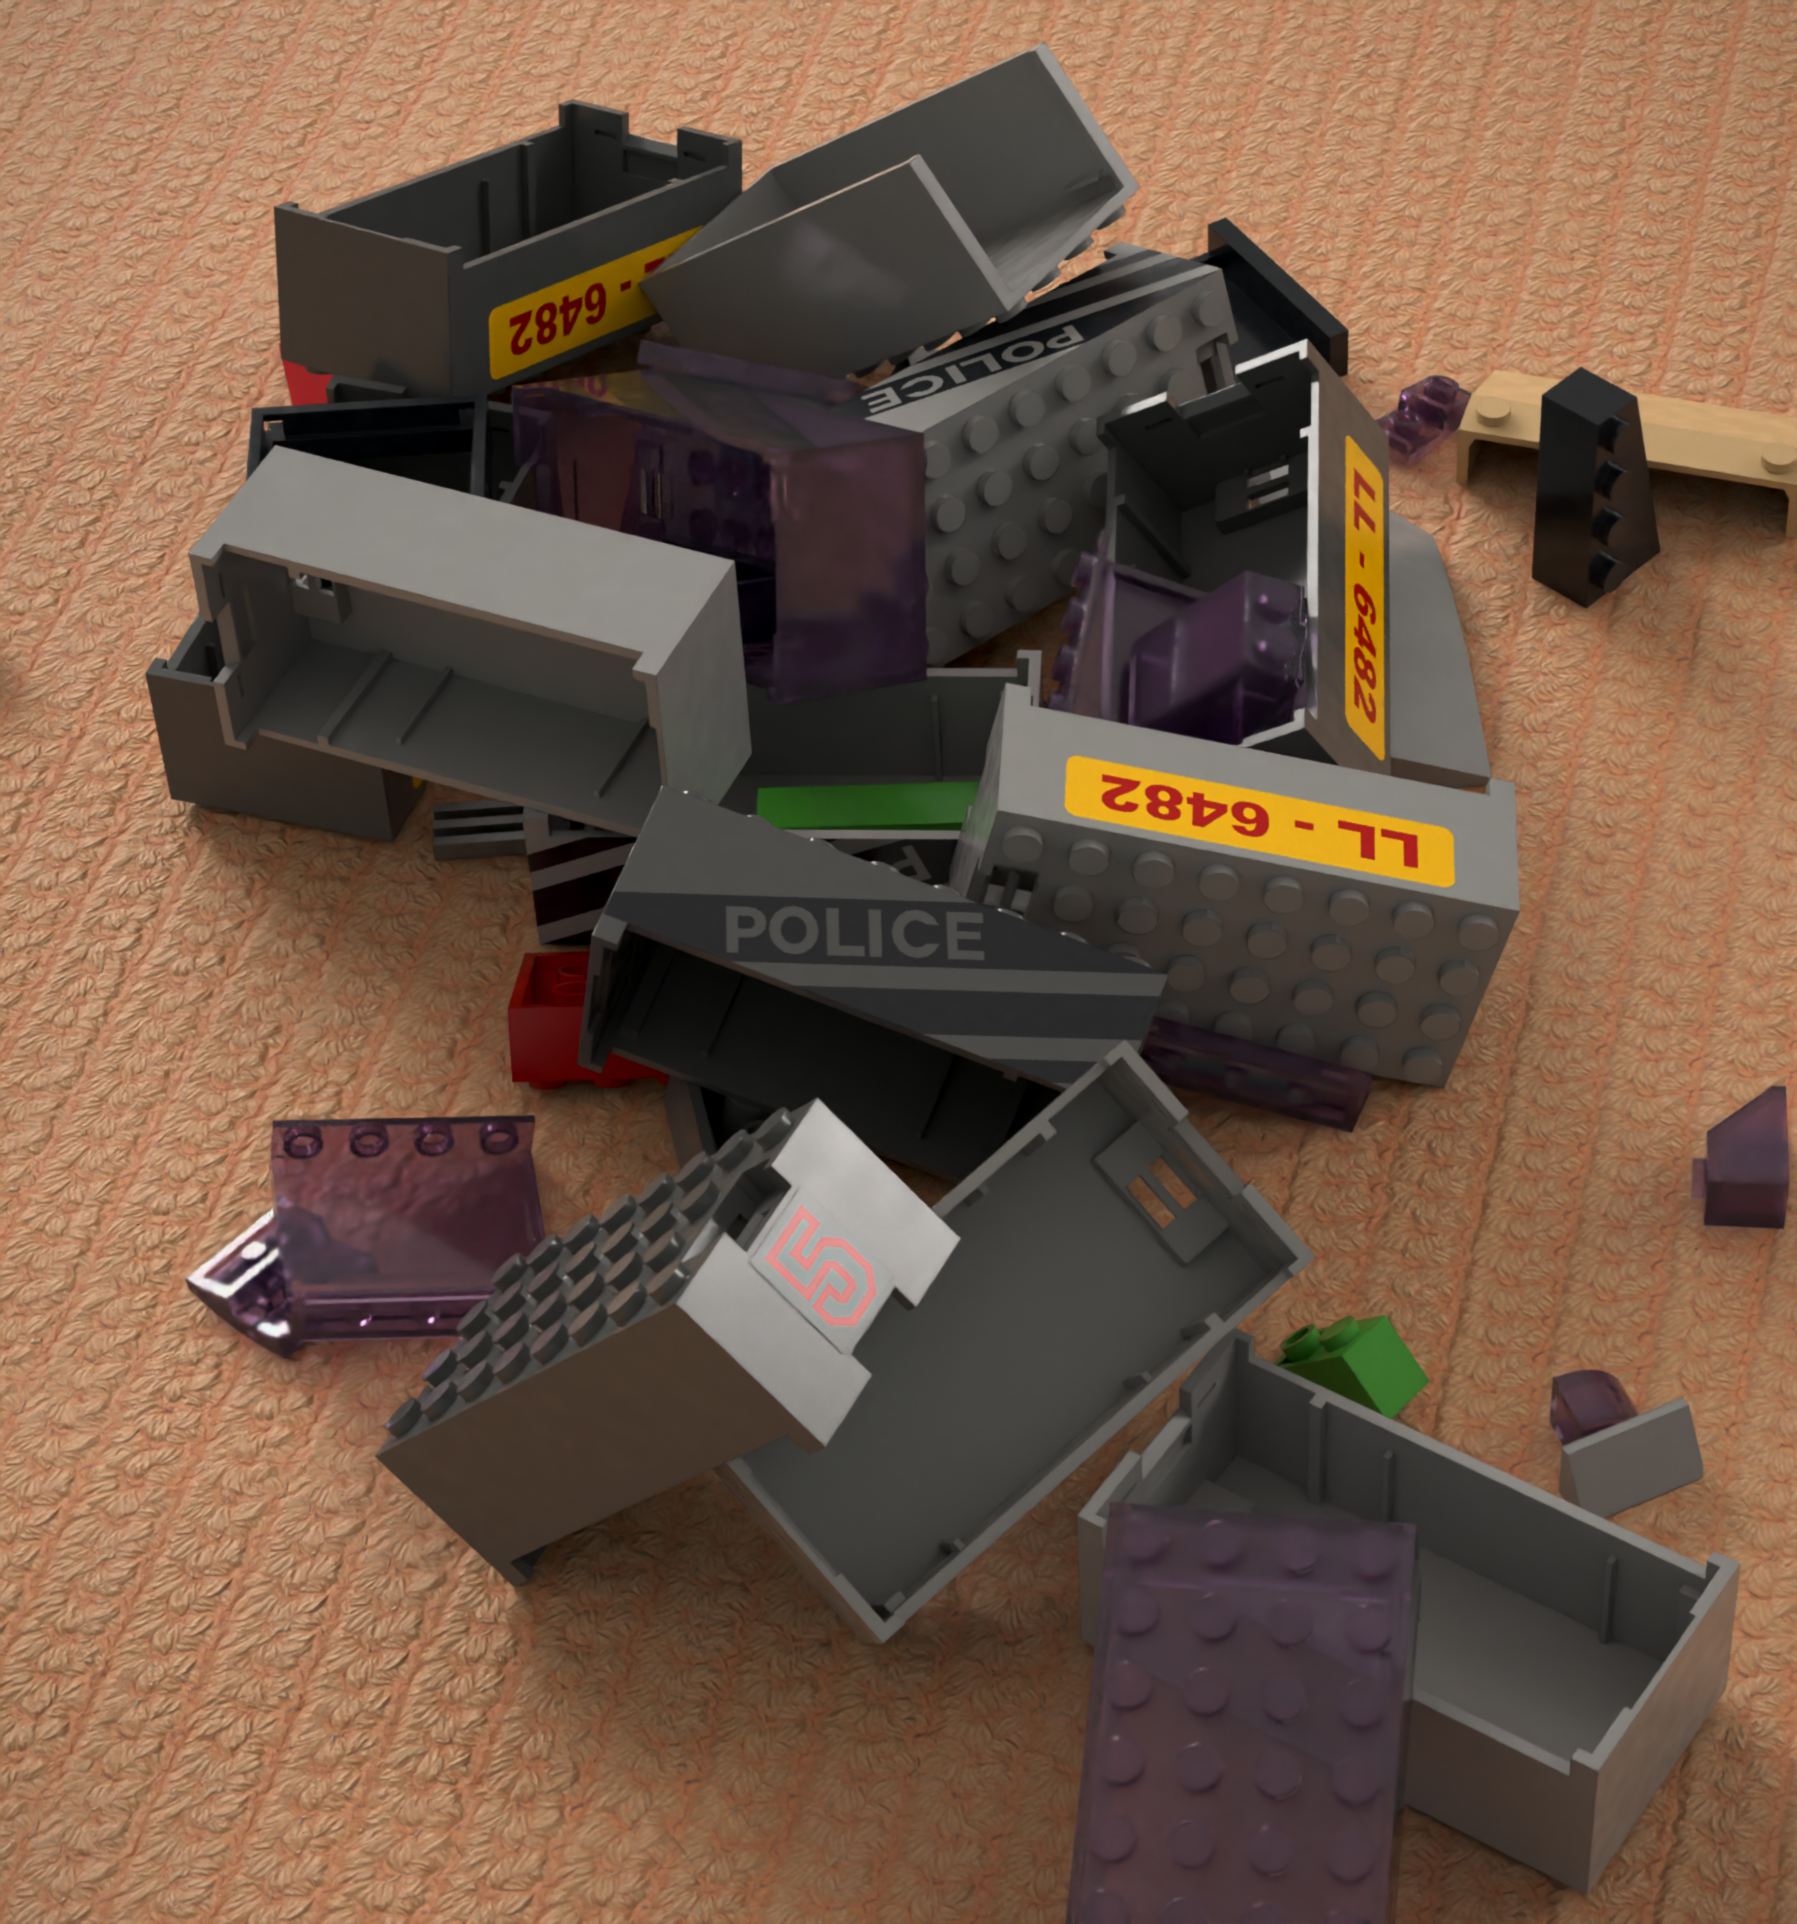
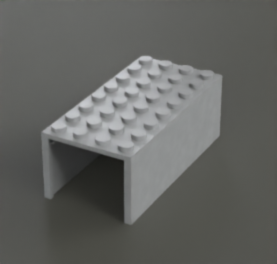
[638,41,1140,417]

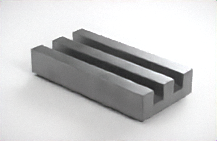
[432,799,527,861]

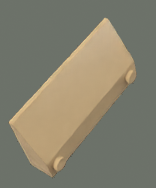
[1456,370,1797,539]

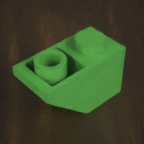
[1273,1315,1430,1419]

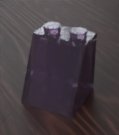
[1128,570,1305,746]

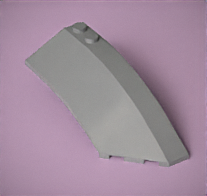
[1250,465,1492,788]

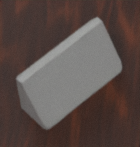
[1559,1398,1703,1519]

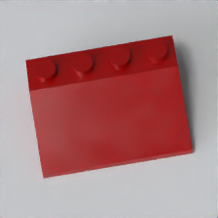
[507,951,670,1090]

